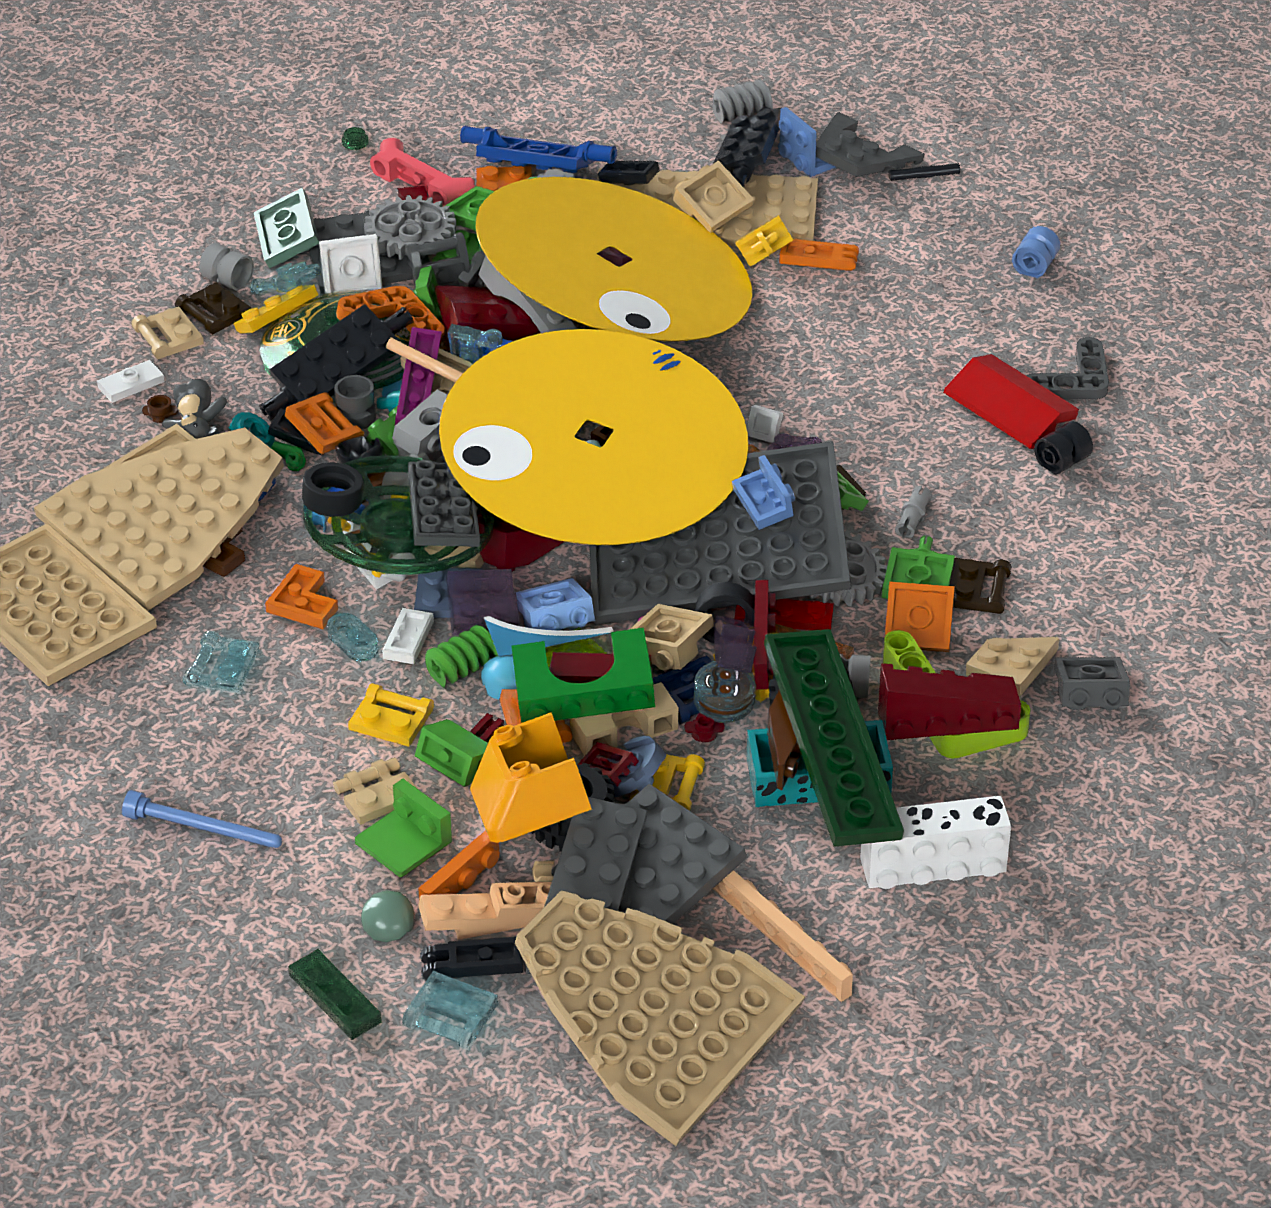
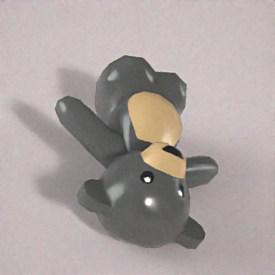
[162,378,227,439]

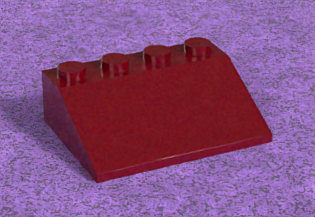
[435,286,540,349]

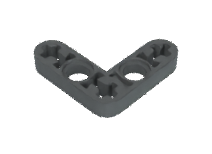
[1026,337,1109,399]

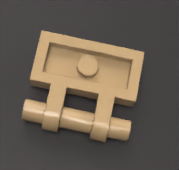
[333,757,418,825]

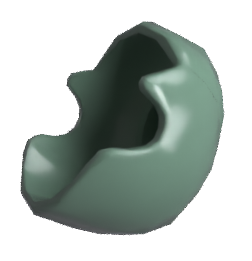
[361,890,415,942]

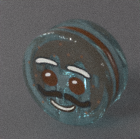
[693,660,756,723]

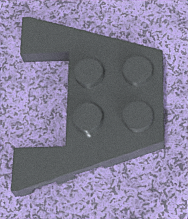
[816,112,925,177]

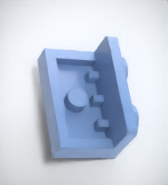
[732,455,795,530]

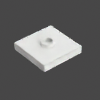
[319,234,382,298]

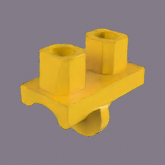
[735,215,793,267]

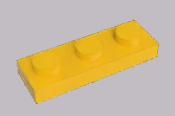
[233,283,319,334]

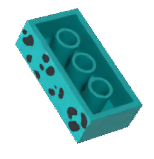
[747,720,893,807]

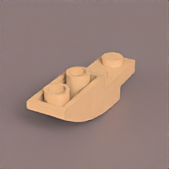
[418,882,552,940]

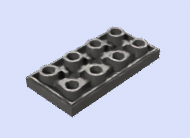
[408,460,480,547]

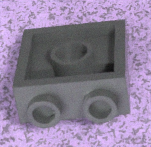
[1054,657,1130,710]

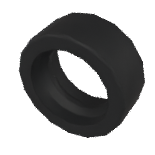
[302,462,364,517]
[695,582,755,646]

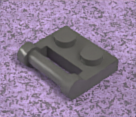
[406,232,470,289]

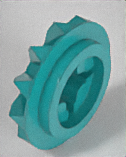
[228,412,275,448]

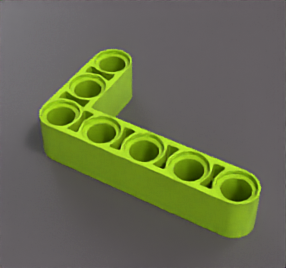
[883,630,1031,759]

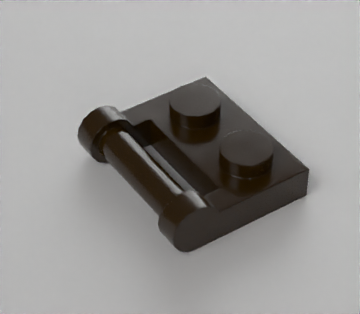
[175,282,251,335]
[949,558,1012,614]

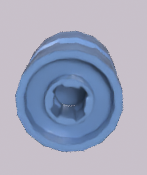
[1012,226,1060,278]

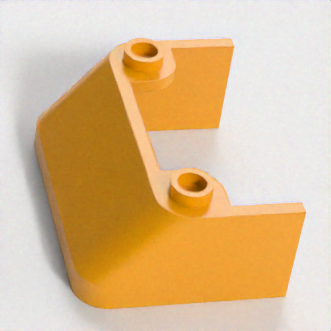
[470,713,592,843]

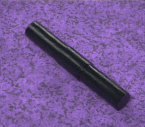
[888,163,960,181]

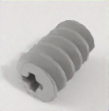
[712,79,773,123]

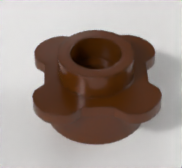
[142,395,178,423]

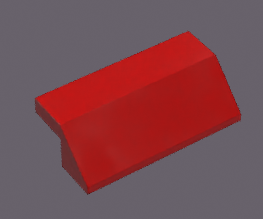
[943,354,1079,449]

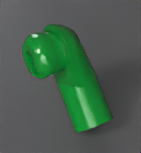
[271,441,306,472]

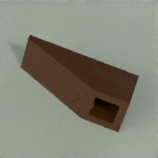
[767,690,802,790]

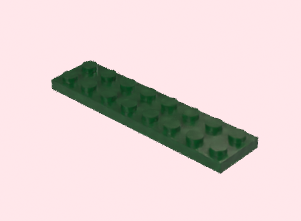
[764,629,904,847]

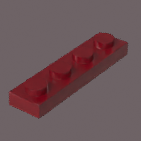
[753,580,777,690]

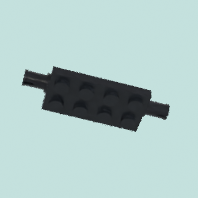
[713,107,781,188]
[259,304,414,421]

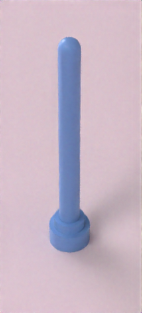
[122,790,282,848]

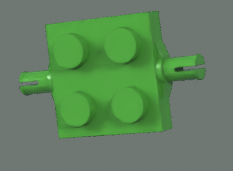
[882,536,955,599]

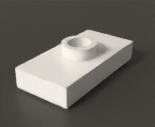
[97,360,165,403]
[382,608,434,664]

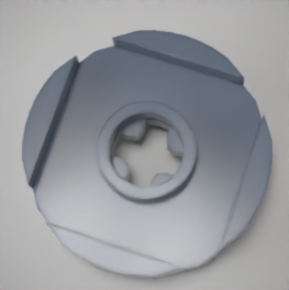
[607,736,666,798]

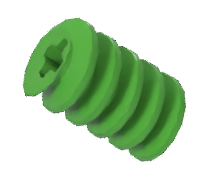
[425,625,498,688]

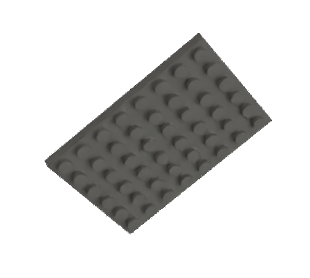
[589,441,851,625]

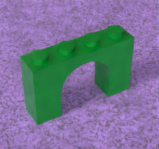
[511,628,656,723]

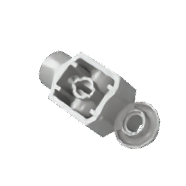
[381,389,447,501]

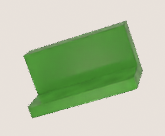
[414,719,488,787]

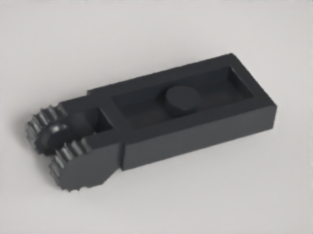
[420,936,523,981]

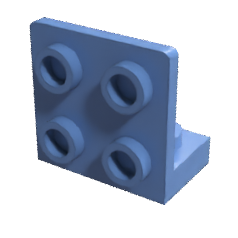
[778,107,836,177]

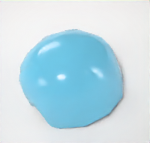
[481,655,517,700]

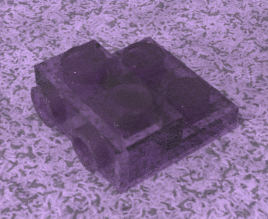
[446,569,519,635]

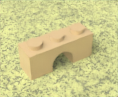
[570,682,678,756]

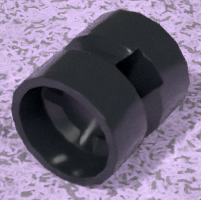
[1034,421,1093,475]

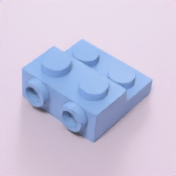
[512,578,595,631]

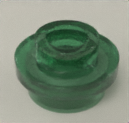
[341,127,369,150]

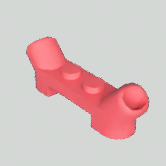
[370,138,475,207]

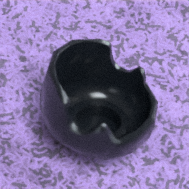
[335,436,385,472]

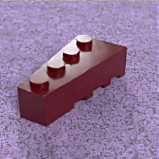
[878,663,1021,740]

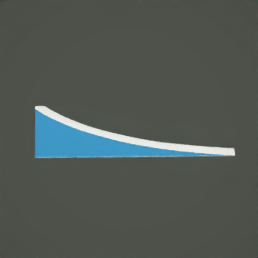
[484,616,614,657]

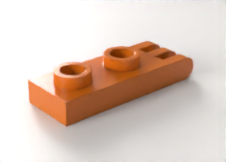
[779,239,859,271]

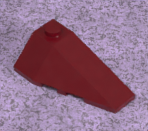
[477,512,564,572]

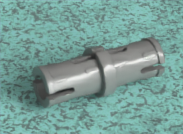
[895,485,932,538]

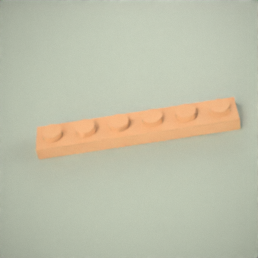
[713,870,853,1002]

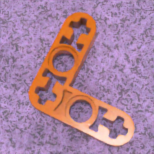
[336,286,445,344]

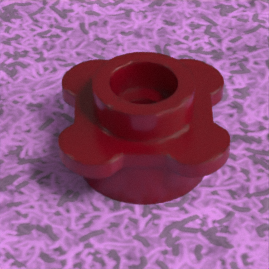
[684,712,725,743]

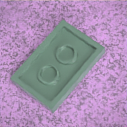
[253,187,319,268]

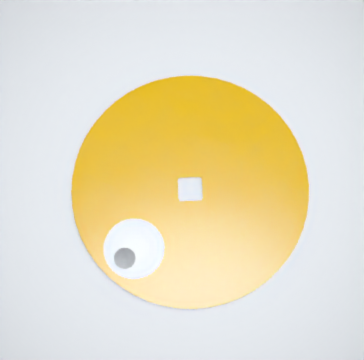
[475,177,752,341]
[439,329,748,545]

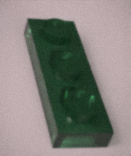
[288,949,382,1040]

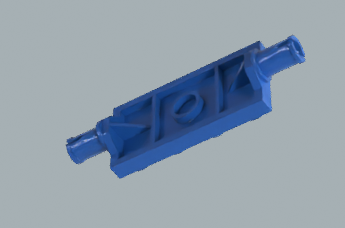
[460,126,617,173]

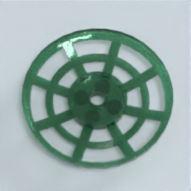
[303,455,495,575]

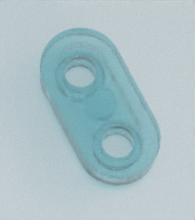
[327,613,379,662]

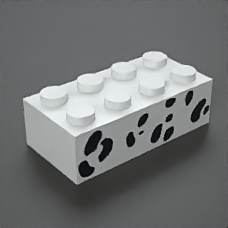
[860,796,1011,889]

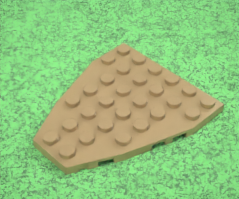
[34,428,284,611]
[515,891,805,1146]

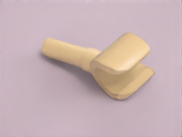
[532,861,555,882]

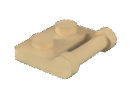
[131,307,204,359]

